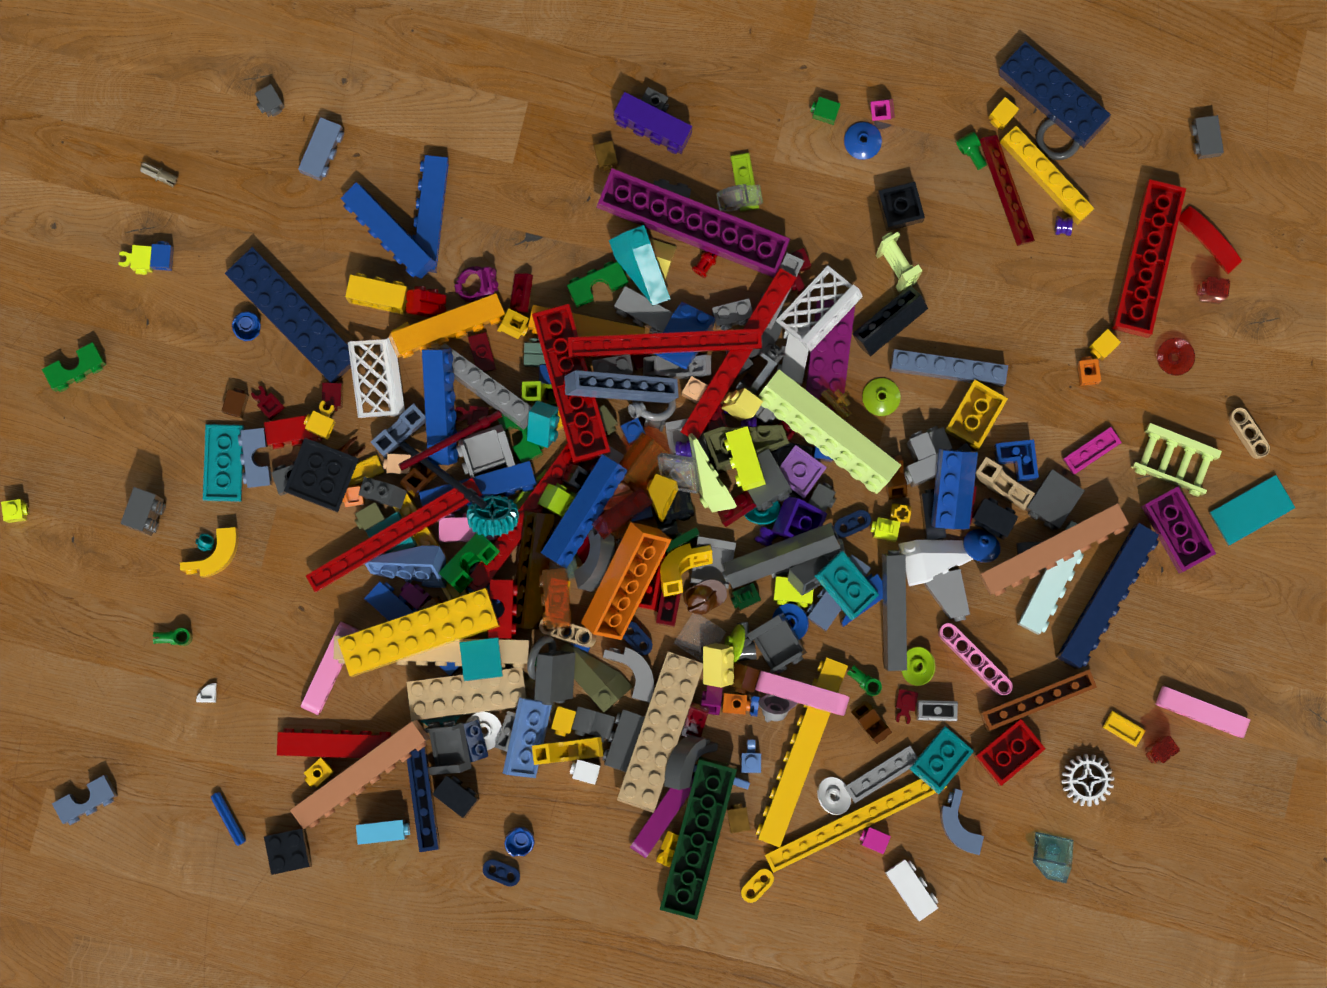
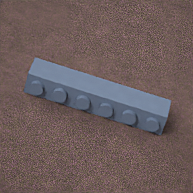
[890,349,1008,387]
[564,370,679,403]

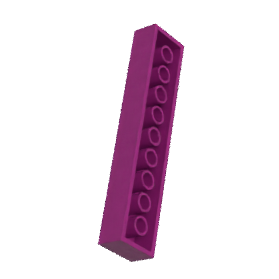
[596,168,790,278]

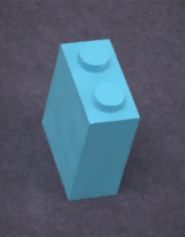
[356,820,411,845]

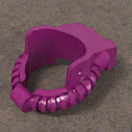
[454,266,498,303]

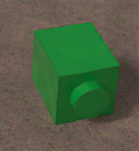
[810,97,841,125]

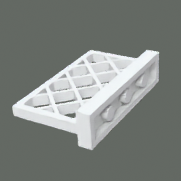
[776,266,863,352]
[348,338,405,418]

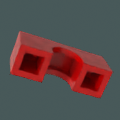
[488,579,518,639]

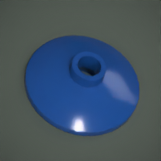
[844,122,882,160]
[963,529,1001,563]
[772,603,809,639]

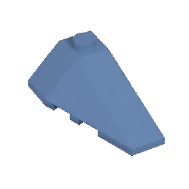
[365,545,447,588]

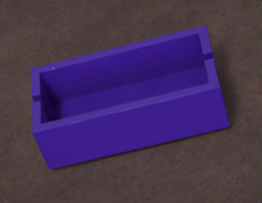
[614,92,692,154]

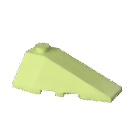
[688,433,737,512]

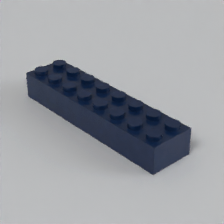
[225,247,357,383]
[1056,523,1159,669]

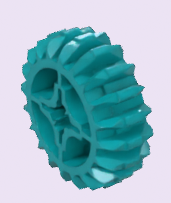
[466,494,519,537]

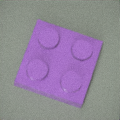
[779,445,827,499]

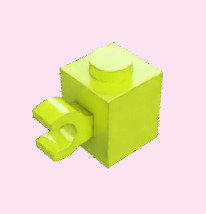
[118,245,153,275]
[870,517,901,542]

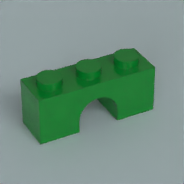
[567,261,628,308]
[42,342,106,392]
[497,413,544,463]
[439,533,500,593]

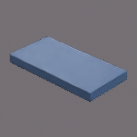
[503,697,552,778]

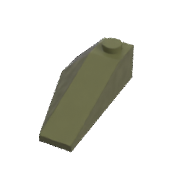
[703,425,789,474]
[559,642,633,713]

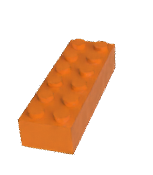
[581,522,672,640]

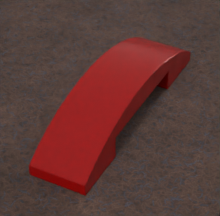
[1179,206,1242,274]

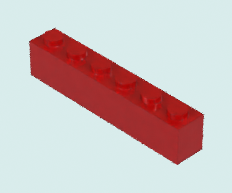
[277,728,391,758]

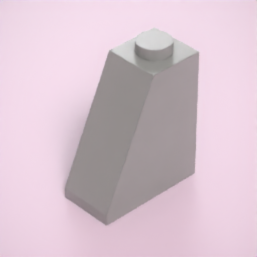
[923,569,970,622]

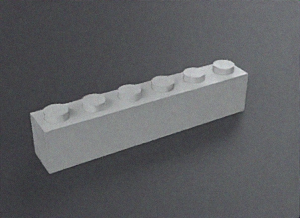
[441,343,532,430]

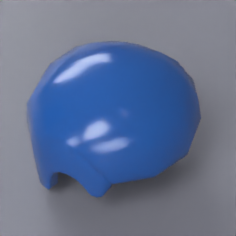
[232,311,261,341]
[504,827,535,857]

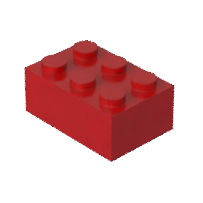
[974,719,1046,786]

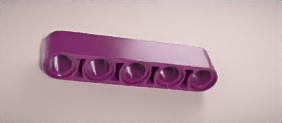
[630,775,694,858]

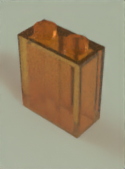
[619,432,674,494]

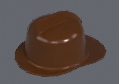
[684,579,727,615]

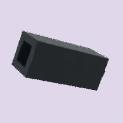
[920,489,946,540]

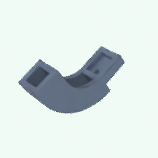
[940,789,984,855]

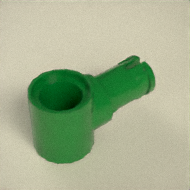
[956,131,987,170]
[153,628,193,646]
[847,664,882,696]

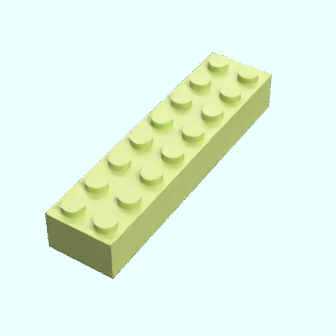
[758,369,901,494]

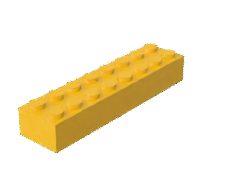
[337,588,500,677]

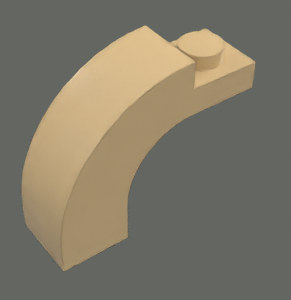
[976,457,1035,511]

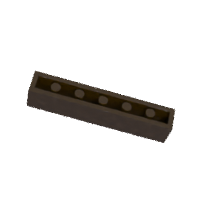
[513,511,555,629]

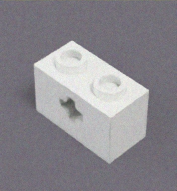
[570,760,601,785]

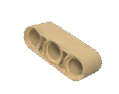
[1228,408,1270,459]
[539,617,596,648]

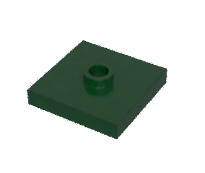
[665,527,700,554]

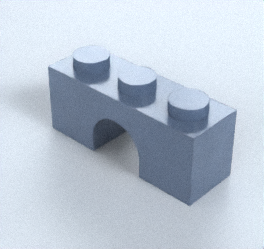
[371,403,426,458]
[238,428,272,488]
[52,775,118,825]

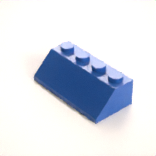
[931,448,978,529]

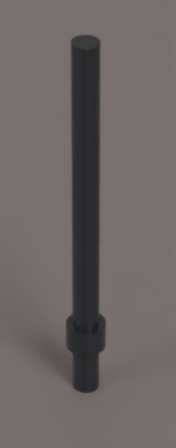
[400,441,487,509]

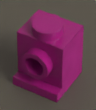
[400,582,432,611]
[701,685,723,715]

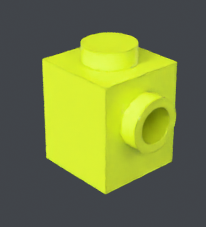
[1,499,29,523]

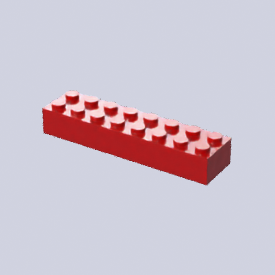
[1112,179,1186,338]
[532,304,610,464]

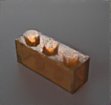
[539,568,572,630]

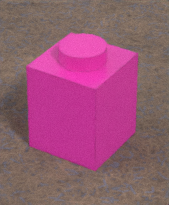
[871,99,895,121]
[859,827,891,854]

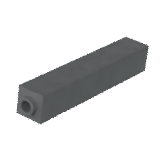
[722,523,841,588]
[882,550,907,671]

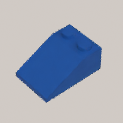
[655,302,715,369]

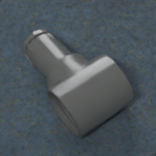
[737,622,757,661]

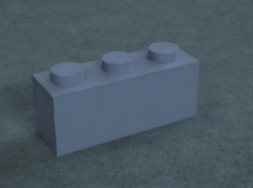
[298,117,344,181]

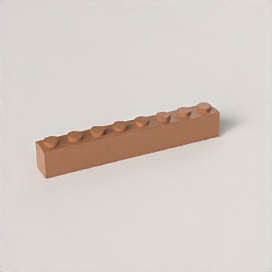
[979,504,1129,597]
[290,719,430,829]

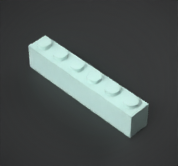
[1018,521,1084,635]

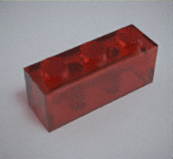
[592,488,653,540]

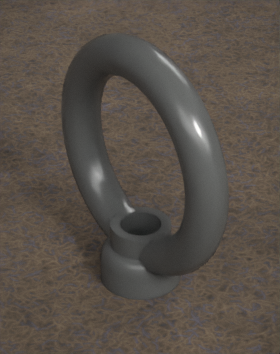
[1036,119,1080,160]
[527,635,556,680]

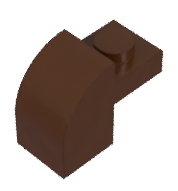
[885,455,908,500]
[400,463,437,498]
[851,701,892,744]

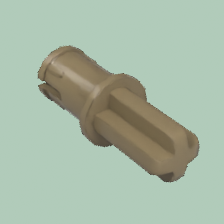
[140,162,178,187]

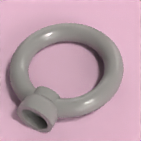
[628,399,676,421]

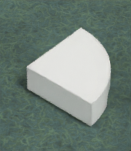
[196,683,217,703]

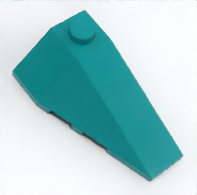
[609,225,670,306]

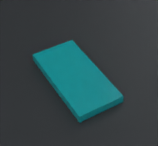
[203,424,245,502]
[1209,475,1295,546]

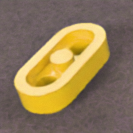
[741,869,774,903]

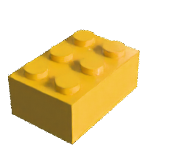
[345,273,408,315]
[945,380,1008,450]

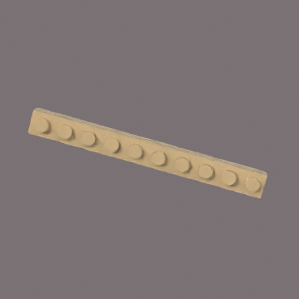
[333,636,530,668]

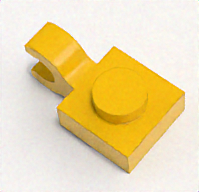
[656,831,679,867]

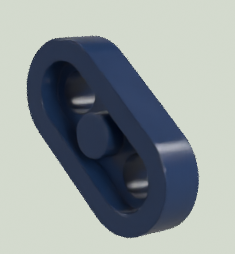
[834,510,871,538]
[623,622,653,656]
[483,860,520,887]

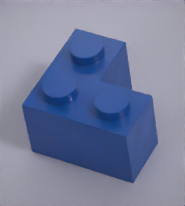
[993,439,1039,482]

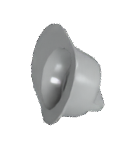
[759,694,798,722]

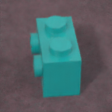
[527,401,560,448]

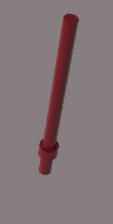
[398,410,502,470]

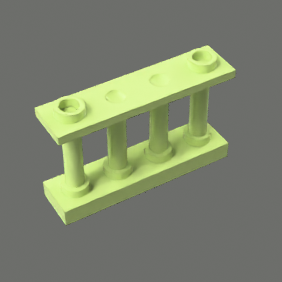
[875,232,922,294]
[1131,423,1222,497]

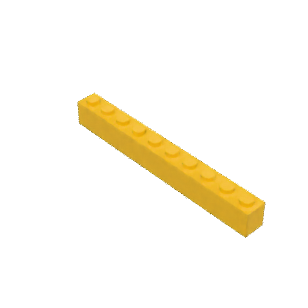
[756,657,848,848]

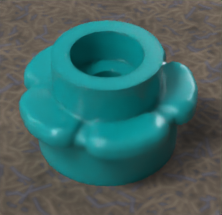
[195,533,214,551]

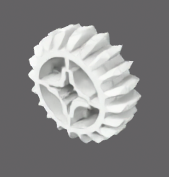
[1061,754,1114,807]

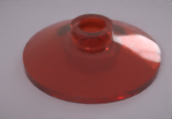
[1157,338,1195,376]

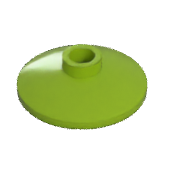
[862,378,901,416]
[725,624,745,662]
[902,647,935,686]

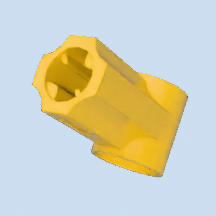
[890,503,911,523]

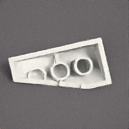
[898,540,973,586]

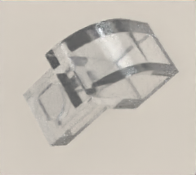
[717,184,763,211]

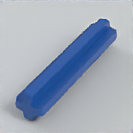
[211,792,246,846]

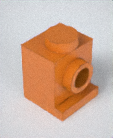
[1077,356,1101,386]
[722,693,751,715]

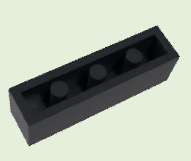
[852,286,928,357]

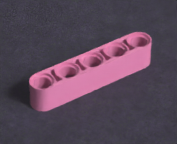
[301,622,359,716]
[938,623,1013,696]
[755,671,850,716]
[1155,686,1250,738]

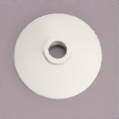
[466,712,502,750]
[817,777,851,815]

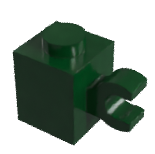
[730,583,761,611]

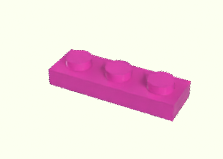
[1063,427,1122,475]

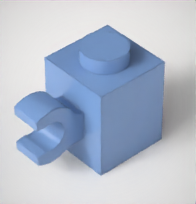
[741,740,761,773]

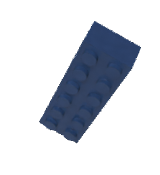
[999,41,1111,148]

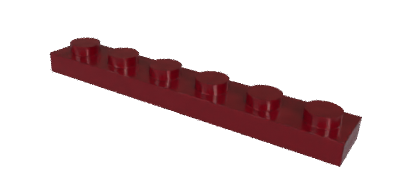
[979,135,1035,246]

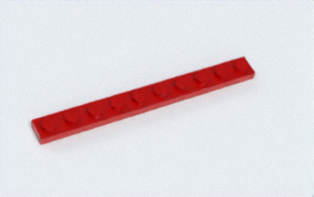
[680,268,797,440]
[568,329,762,358]
[468,444,577,591]
[306,478,482,593]

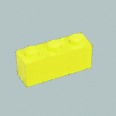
[724,426,766,491]

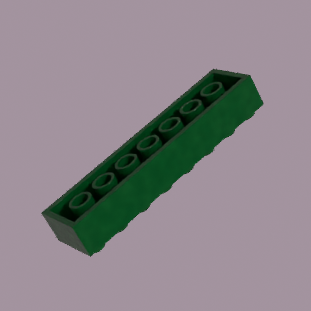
[660,757,737,920]

